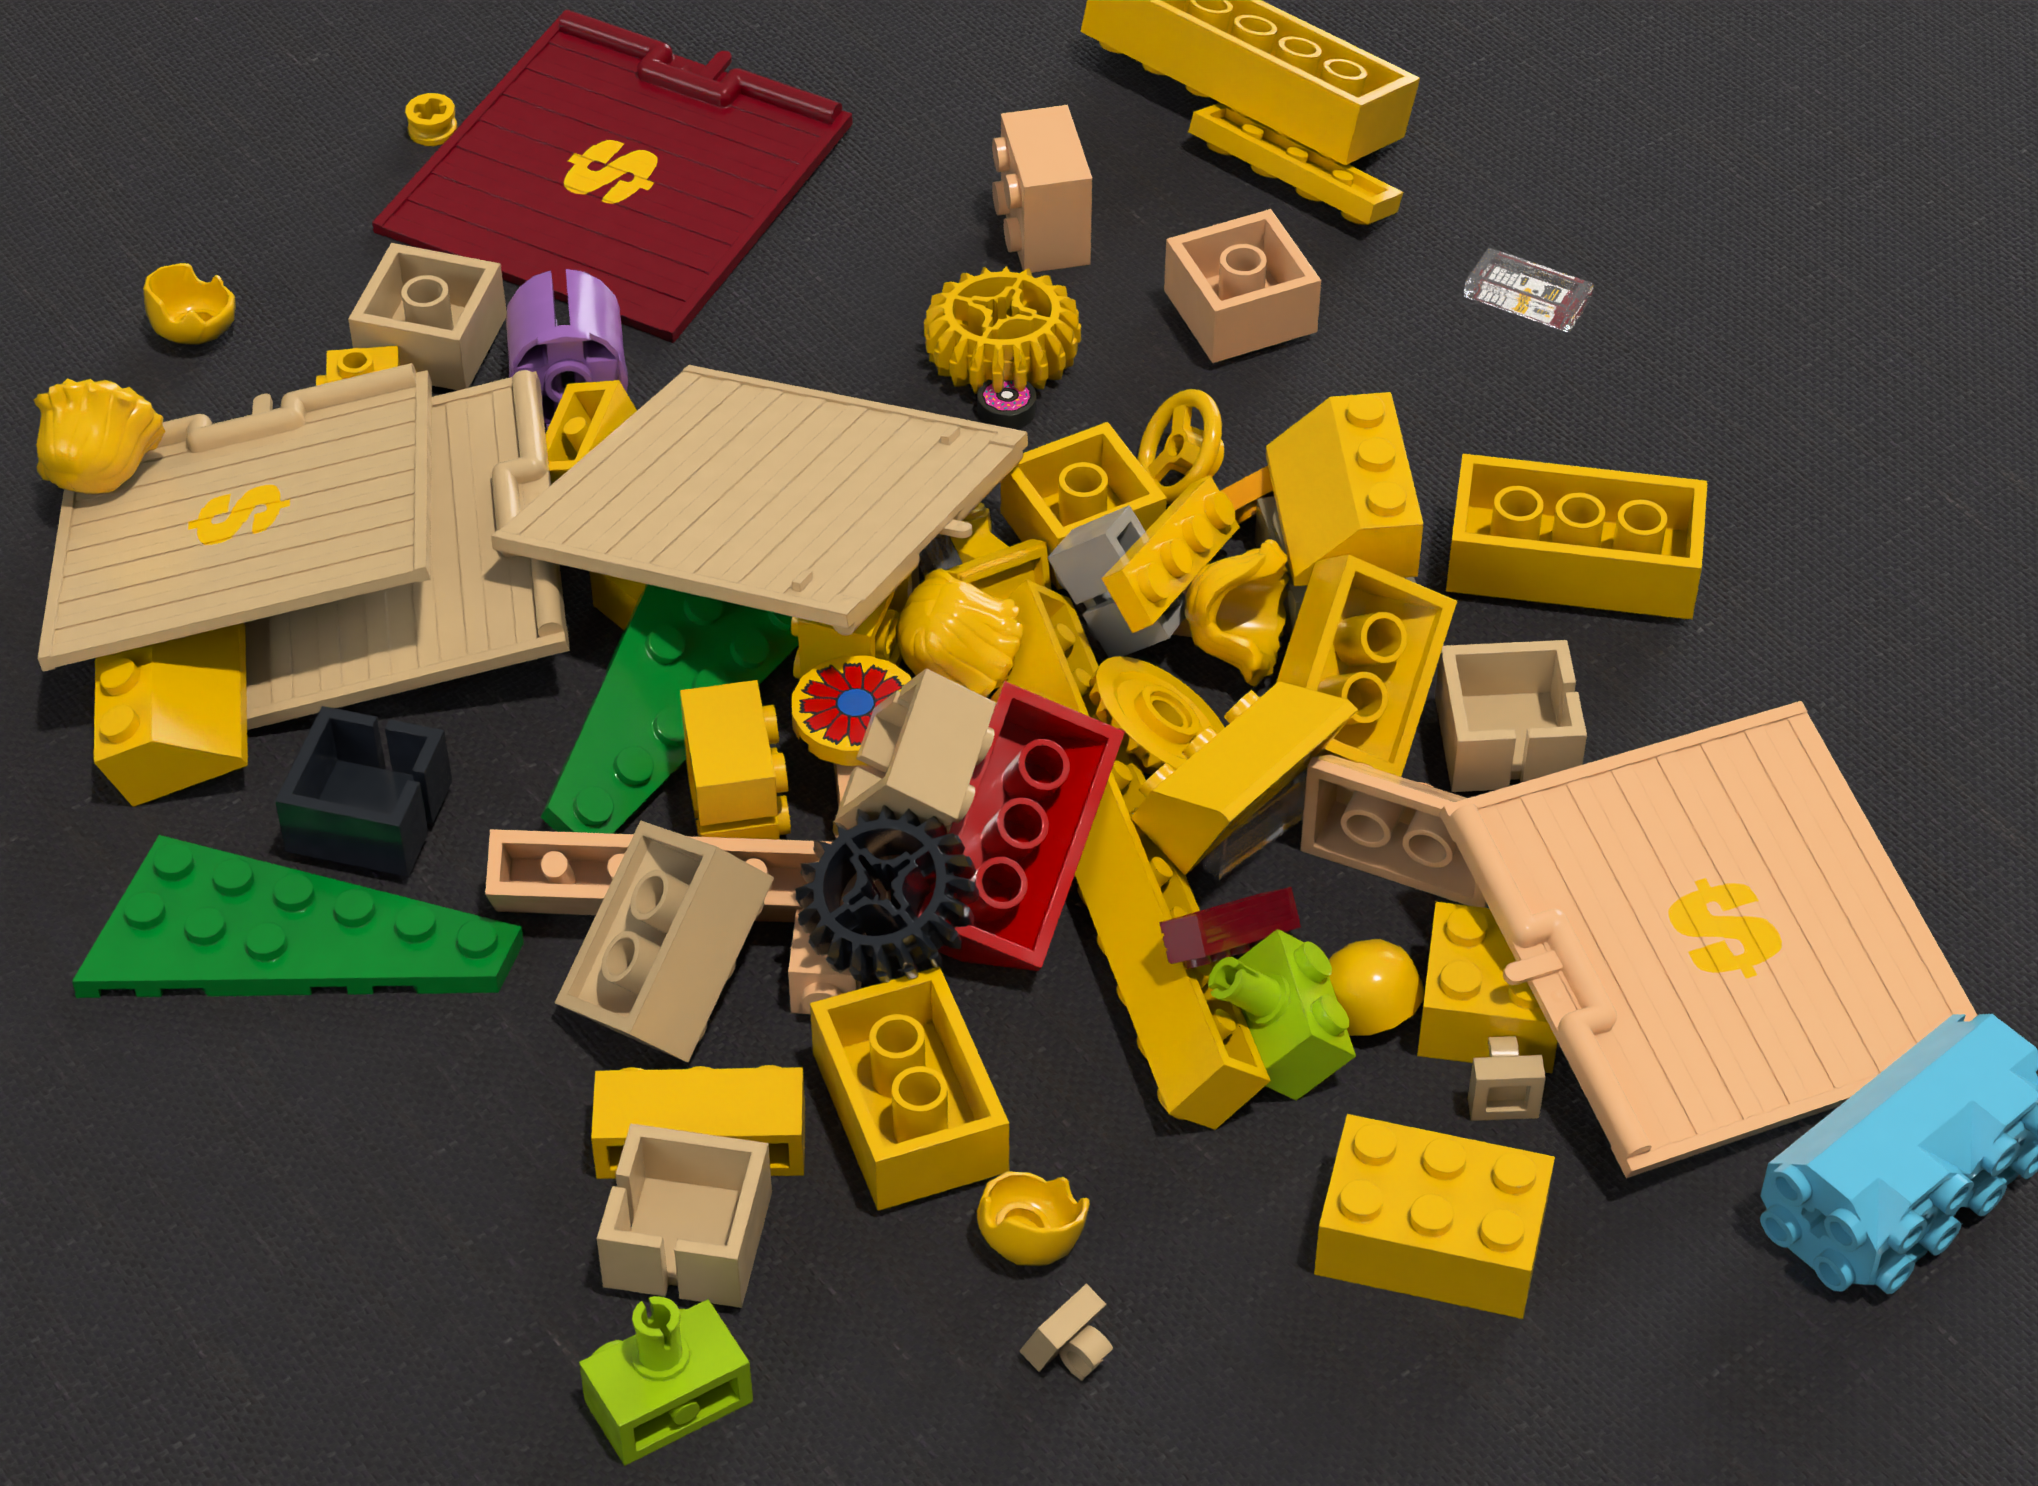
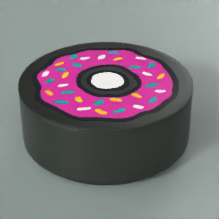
[977,380,1036,429]

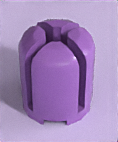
[506,269,628,429]

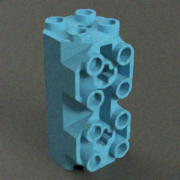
[1760,1014,2038,1294]

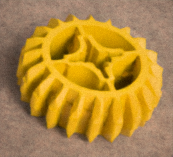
[924,265,1081,394]

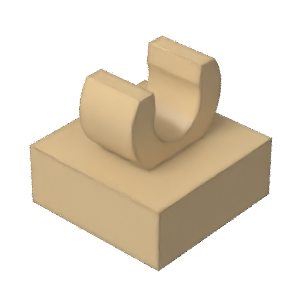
[1468,1036,1546,1121]
[1019,1283,1113,1381]

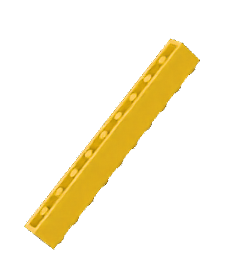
[1006,579,1271,1130]

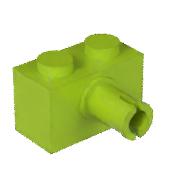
[1208,929,1356,1101]
[579,1296,753,1466]

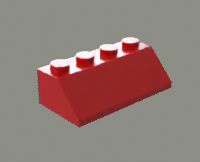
[917,681,1125,971]

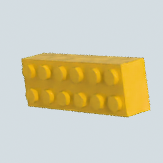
[1080,0,1420,165]

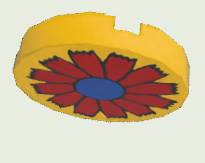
[792,655,912,766]

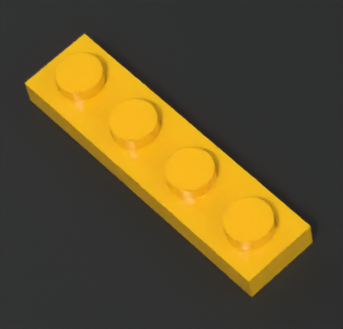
[1188,103,1403,225]
[1101,475,1240,633]

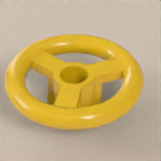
[1137,389,1224,504]

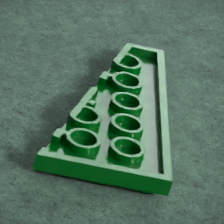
[541,584,799,834]
[72,835,524,998]

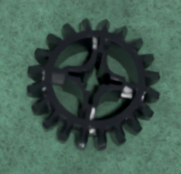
[795,805,979,984]

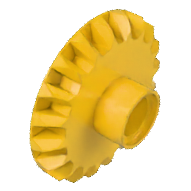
[1089,656,1225,774]

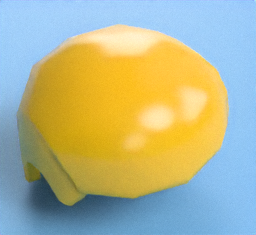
[143,263,236,344]
[1329,939,1425,1036]
[977,1171,1090,1266]

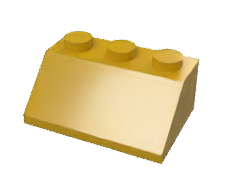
[1266,392,1423,586]
[1276,554,1457,777]
[94,623,248,807]
[1131,681,1358,875]

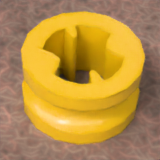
[405,93,458,146]

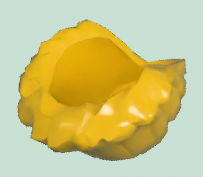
[34,379,165,494]
[1184,539,1289,687]
[895,568,1023,698]

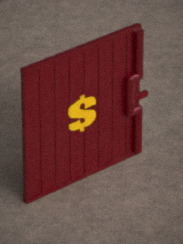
[372,9,853,343]

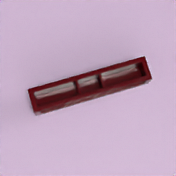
[1159,887,1301,969]

